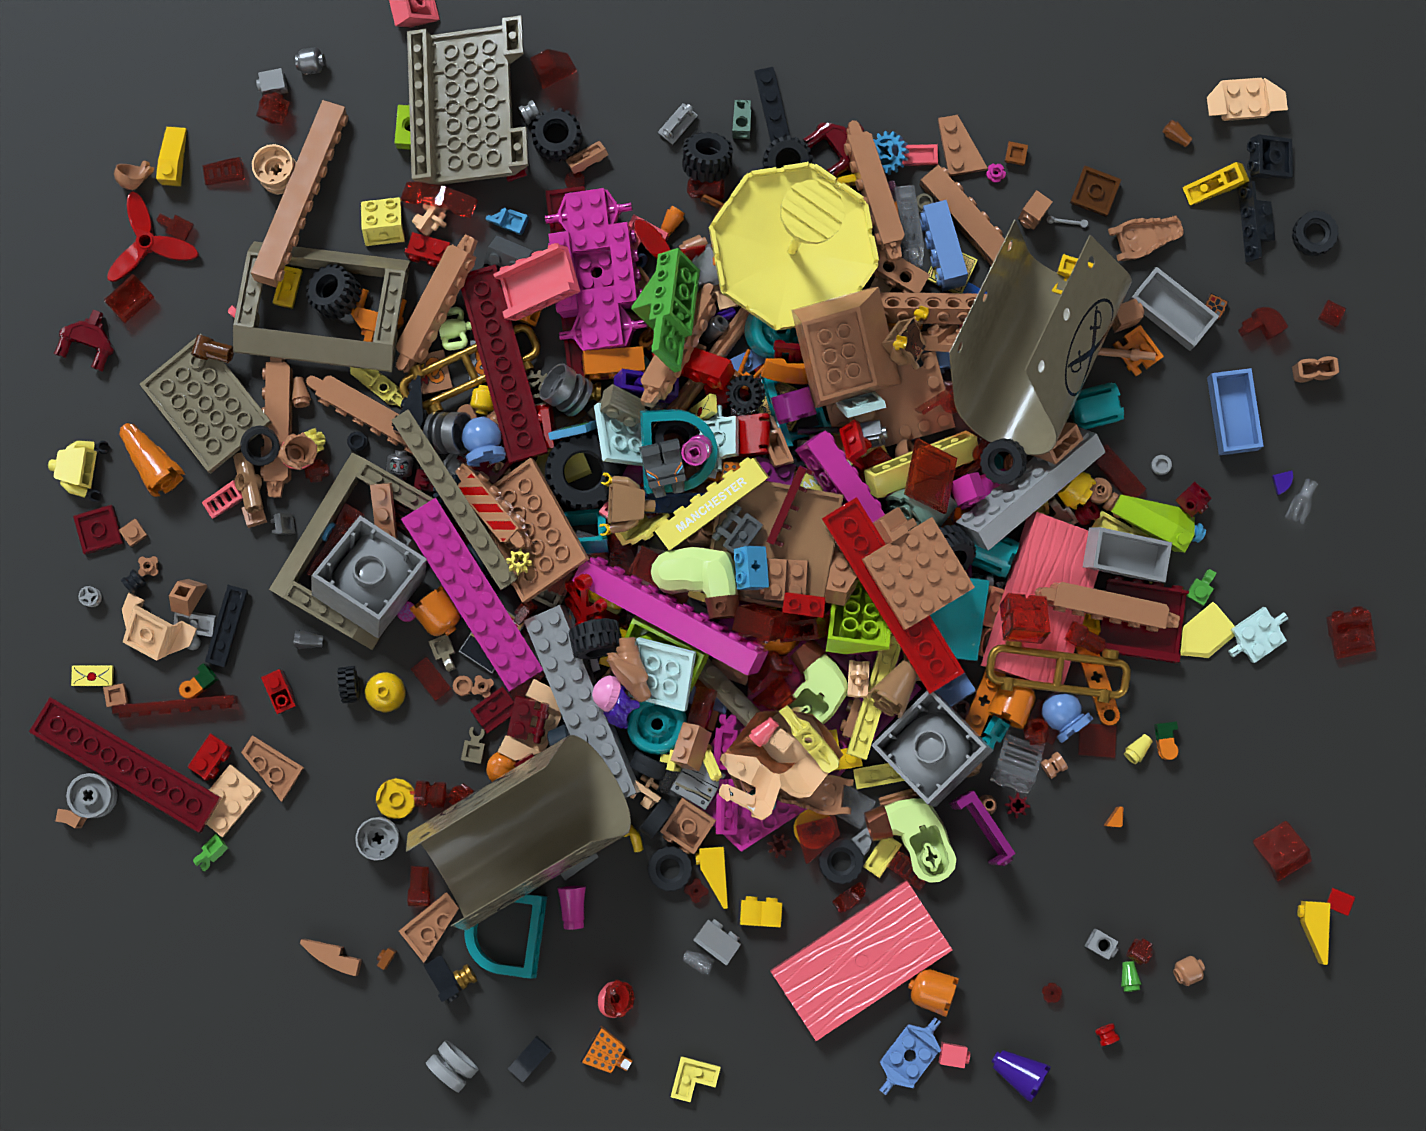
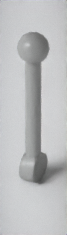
[1047,216,1088,228]

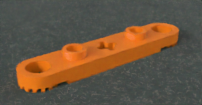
[1075,632,1120,726]
[965,669,1006,736]

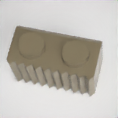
[600,384,645,427]

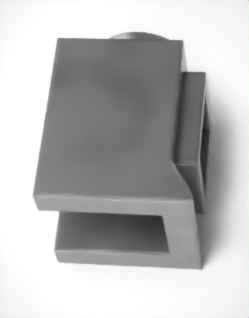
[860,419,888,449]

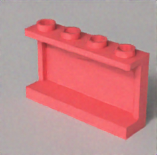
[493,243,580,321]

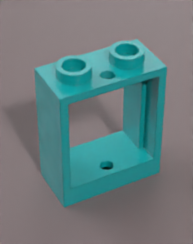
[564,508,608,554]

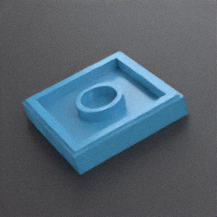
[548,420,597,440]

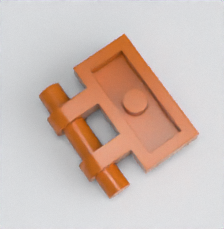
[1112,325,1164,377]

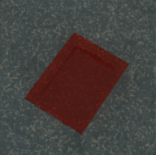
[904,438,957,514]

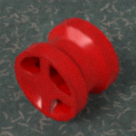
[1095,1023,1120,1046]

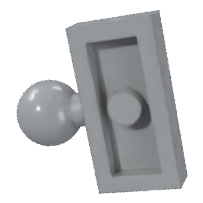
[173,612,216,650]

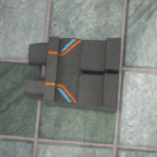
[639,439,686,498]

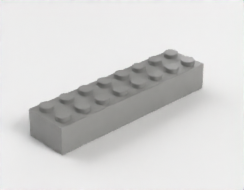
[956,427,1105,550]

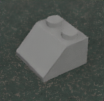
[693,919,741,965]

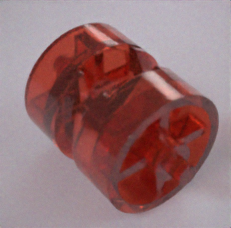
[410,780,451,809]

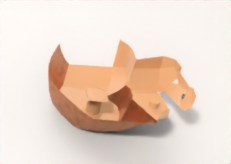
[718,711,843,820]

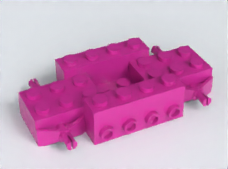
[545,188,647,351]

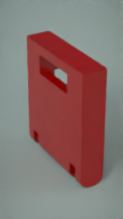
[728,413,770,458]

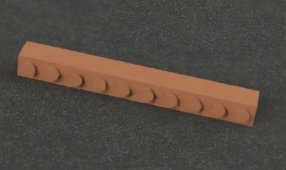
[251,100,348,287]

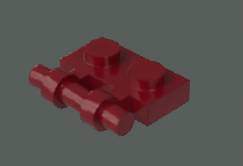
[507,695,549,744]

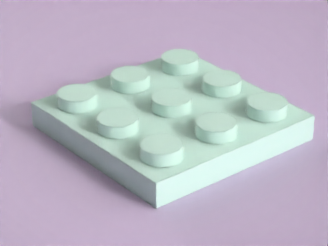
[594,403,647,466]
[628,637,696,711]

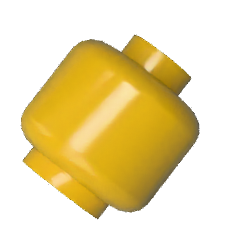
[470,385,494,415]

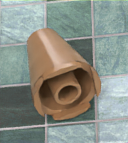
[867,660,918,718]

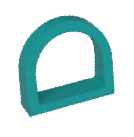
[640,409,718,494]
[464,894,547,979]

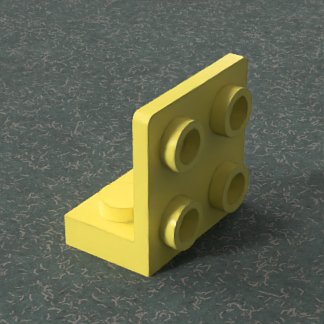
[361,197,405,246]
[615,513,670,545]

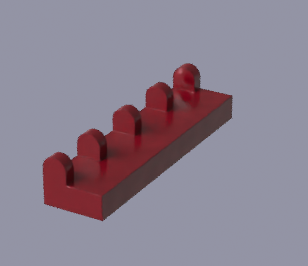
[766,465,815,547]

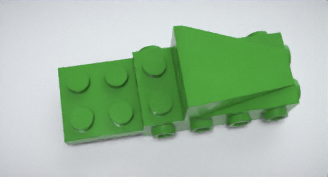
[632,248,700,373]

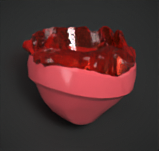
[598,980,635,1018]

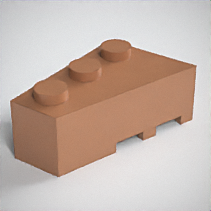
[825,543,859,606]

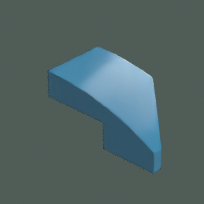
[486,208,529,235]

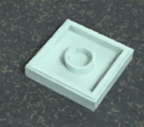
[836,391,886,418]

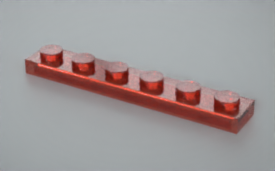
[112,695,238,718]

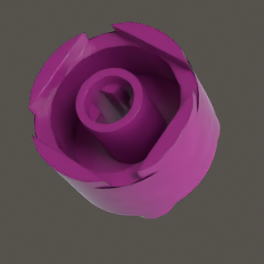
[771,387,817,425]

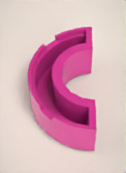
[949,468,1006,510]

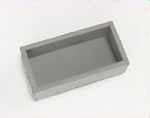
[1129,267,1219,351]
[1083,527,1172,582]

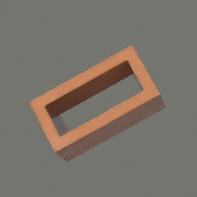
[56,809,87,828]

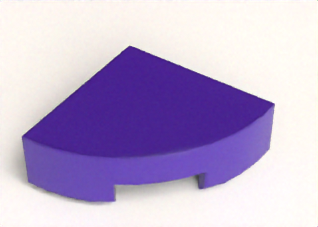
[1272,470,1293,495]

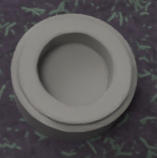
[1151,455,1172,475]

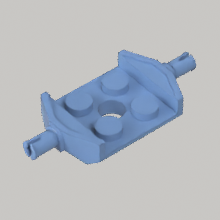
[879,1017,941,1095]

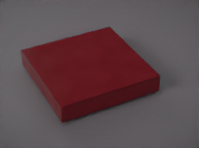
[73,505,123,555]

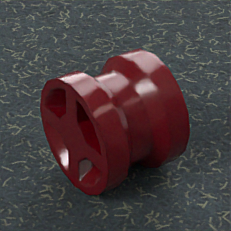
[1075,501,1100,525]

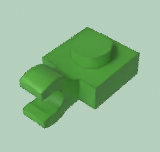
[1186,569,1216,606]
[193,834,228,871]

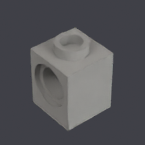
[256,68,288,97]
[1085,929,1119,960]

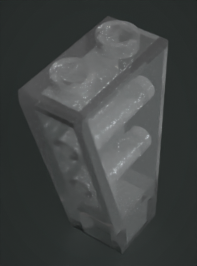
[894,185,924,267]

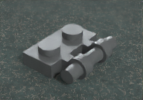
[712,504,763,554]

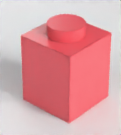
[938,1042,970,1069]

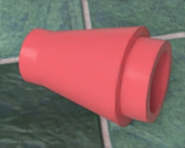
[749,717,779,747]

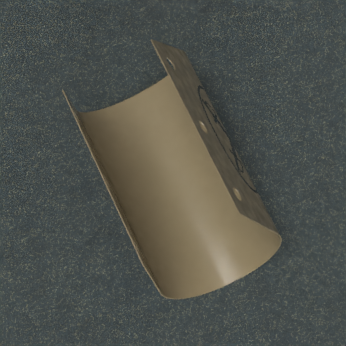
[949,219,1132,455]
[406,735,631,930]

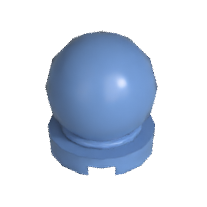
[462,416,506,467]
[1042,692,1093,743]

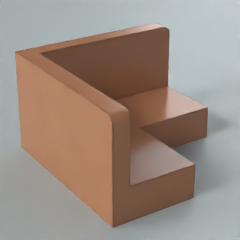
[873,507,917,544]

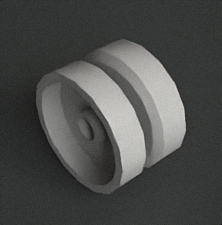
[66,773,118,818]
[426,1040,479,1093]

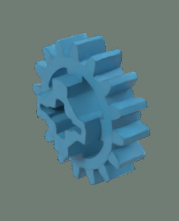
[873,131,909,175]

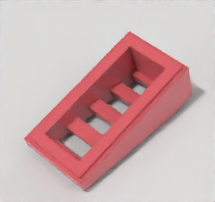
[202,480,243,519]

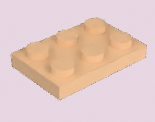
[207,764,262,837]

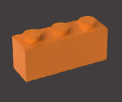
[582,346,645,381]

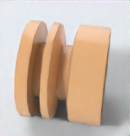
[252,144,297,195]

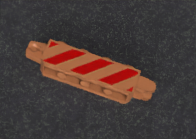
[455,463,533,549]

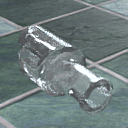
[1285,479,1318,524]

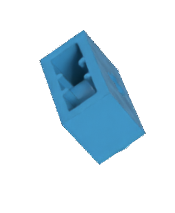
[734,546,769,590]

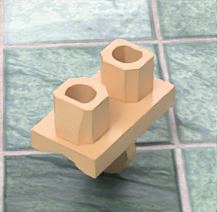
[412,198,448,237]
[847,660,870,698]
[630,774,662,810]

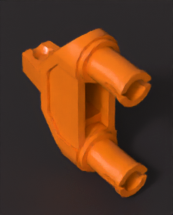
[350,288,407,342]

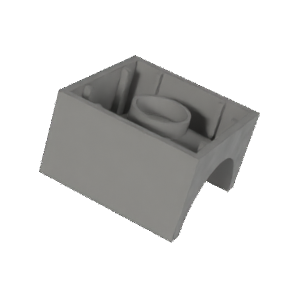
[311,516,427,638]
[871,691,994,807]

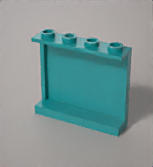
[930,578,990,661]

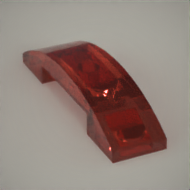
[400,182,478,218]
[307,504,364,576]

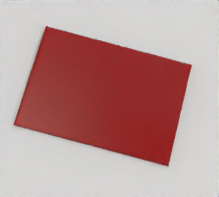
[1327,888,1355,916]

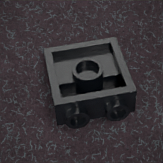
[1247,134,1293,179]

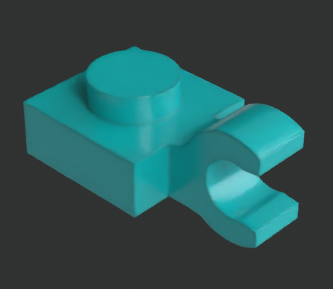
[982,715,1010,749]

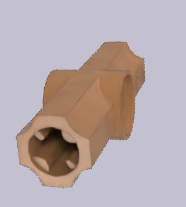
[233,452,263,513]

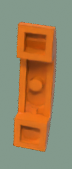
[761,358,809,384]

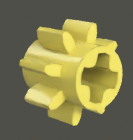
[304,428,326,453]
[506,549,532,576]

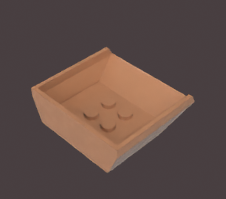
[791,287,901,408]

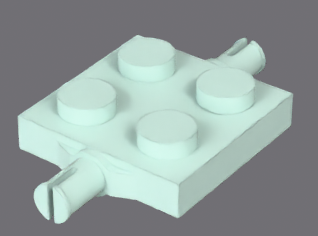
[699,405,739,472]
[1228,607,1288,663]

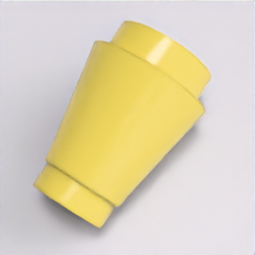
[1124,734,1153,764]

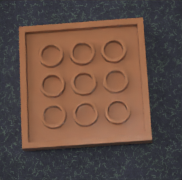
[862,517,975,630]

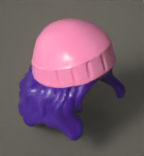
[592,675,640,729]

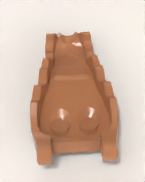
[1108,216,1184,261]
[777,775,854,815]

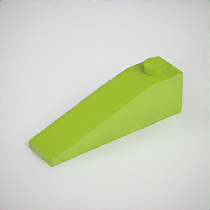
[1111,495,1195,552]

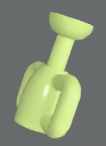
[439,307,472,351]

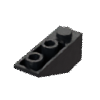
[392,375,425,436]

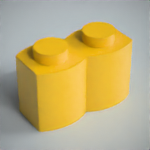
[740,896,782,927]

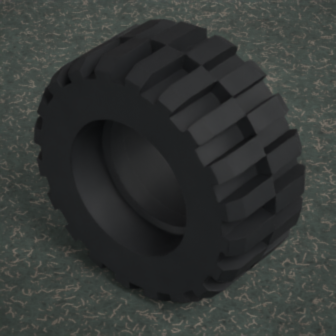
[545,433,622,510]

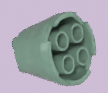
[885,479,957,531]

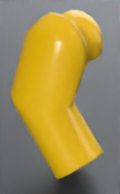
[624,825,644,852]

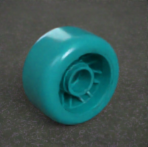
[744,313,799,359]
[627,701,687,755]

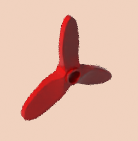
[107,192,199,282]
[634,219,712,261]

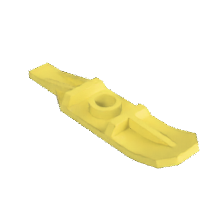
[350,367,403,407]
[779,705,840,773]

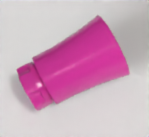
[557,886,586,930]

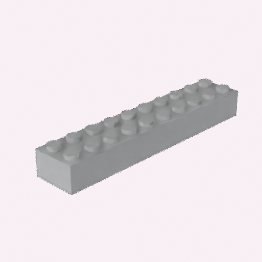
[524,605,641,799]

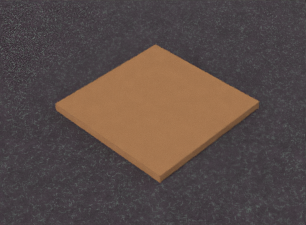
[702,473,844,608]

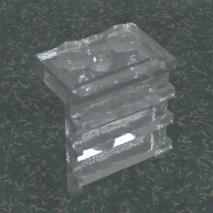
[990,730,1045,794]

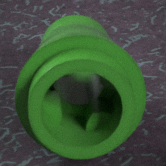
[1121,961,1142,992]

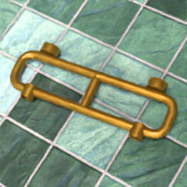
[399,324,541,415]
[986,636,1131,703]

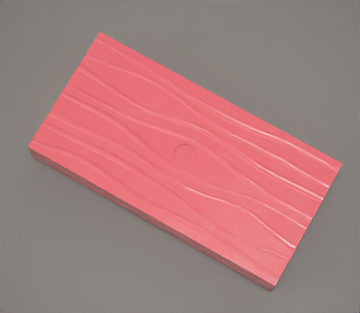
[981,512,1099,685]
[770,881,952,1041]

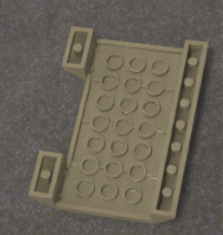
[407,15,529,185]

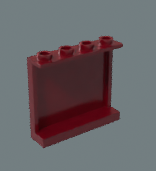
[1097,576,1189,664]

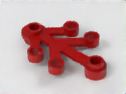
[565,574,608,626]

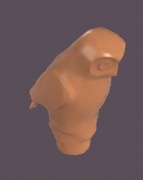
[606,637,652,702]

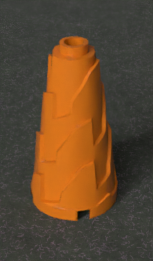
[119,423,185,497]

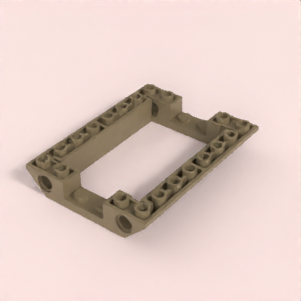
[233,241,411,372]
[269,453,453,650]

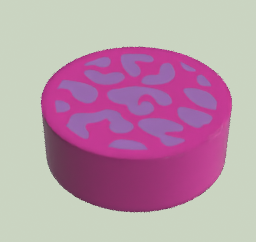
[397,601,416,622]

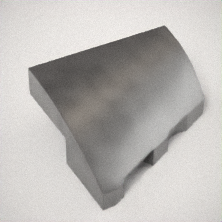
[692,244,719,292]

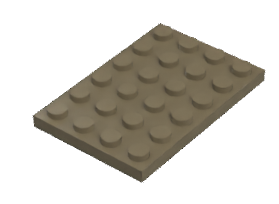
[140,334,273,474]

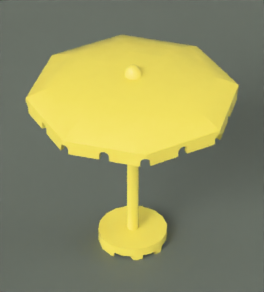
[709,162,879,331]

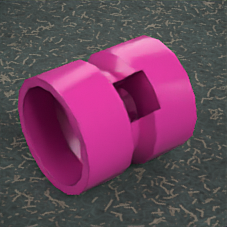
[681,435,713,466]

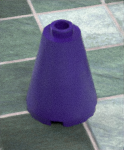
[992,1050,1051,1102]

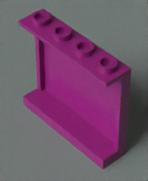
[949,791,1016,866]

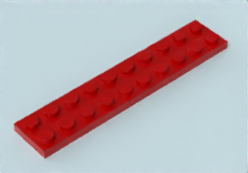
[822,497,965,694]

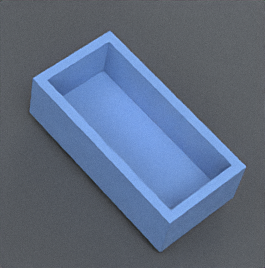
[919,200,968,292]
[1207,368,1264,455]

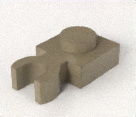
[461,727,485,764]

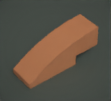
[761,416,794,468]
[300,939,362,976]

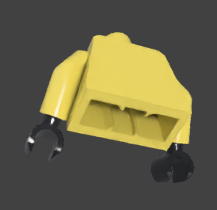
[48,440,108,502]

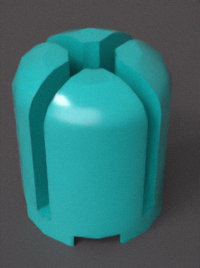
[1070,383,1124,430]
[970,536,1020,578]

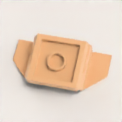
[1207,78,1288,121]
[122,592,197,661]
[498,679,562,761]

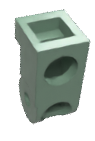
[732,100,751,139]

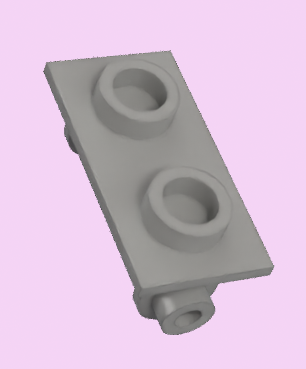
[658,103,698,145]

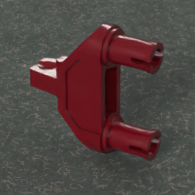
[803,123,864,178]
[54,310,114,372]

